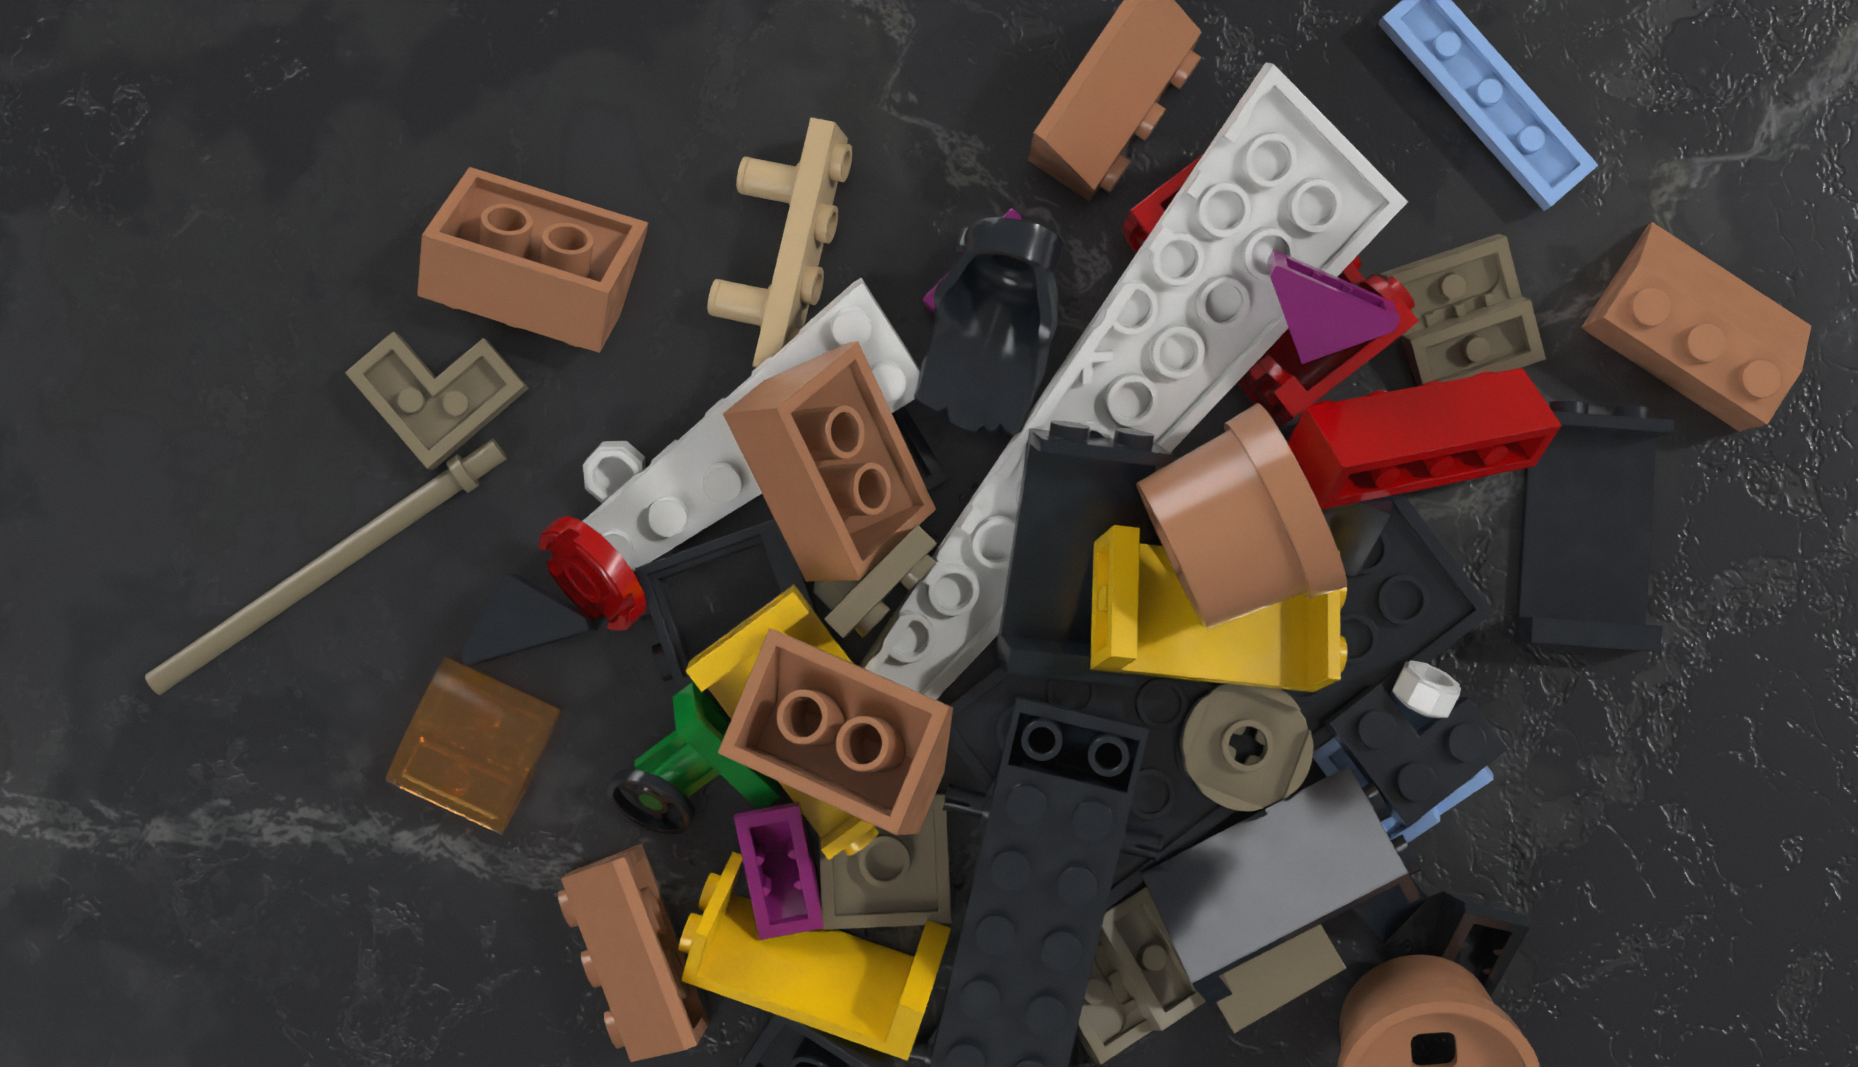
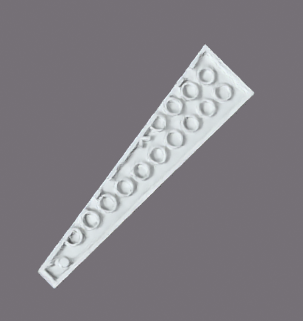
[859,62,1408,700]

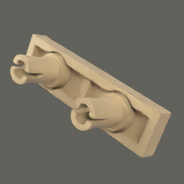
[707,117,852,368]

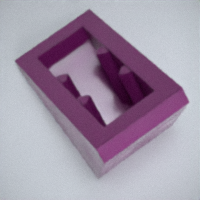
[1267,249,1400,364]
[734,802,824,940]

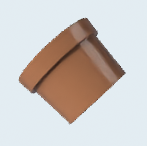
[1136,403,1347,630]
[1337,955,1540,1067]

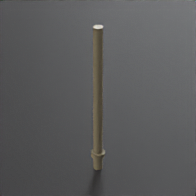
[145,438,507,695]

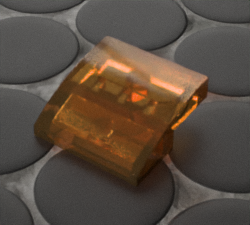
[386,657,560,835]

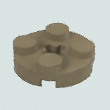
[1180,683,1314,811]

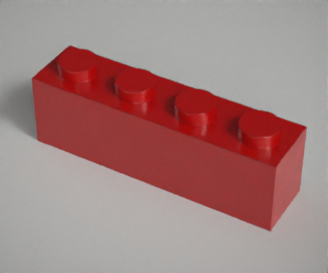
[1288,368,1562,510]

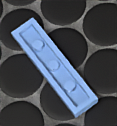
[1378,0,1598,211]

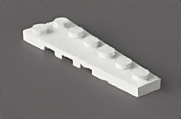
[583,278,920,572]

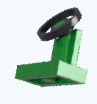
[607,682,780,834]

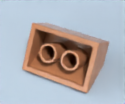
[1028,0,1201,202]
[417,167,648,353]
[1581,222,1811,431]
[723,341,936,581]
[718,628,953,835]
[558,844,710,1062]

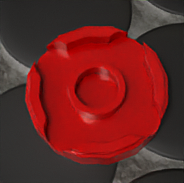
[539,516,647,631]

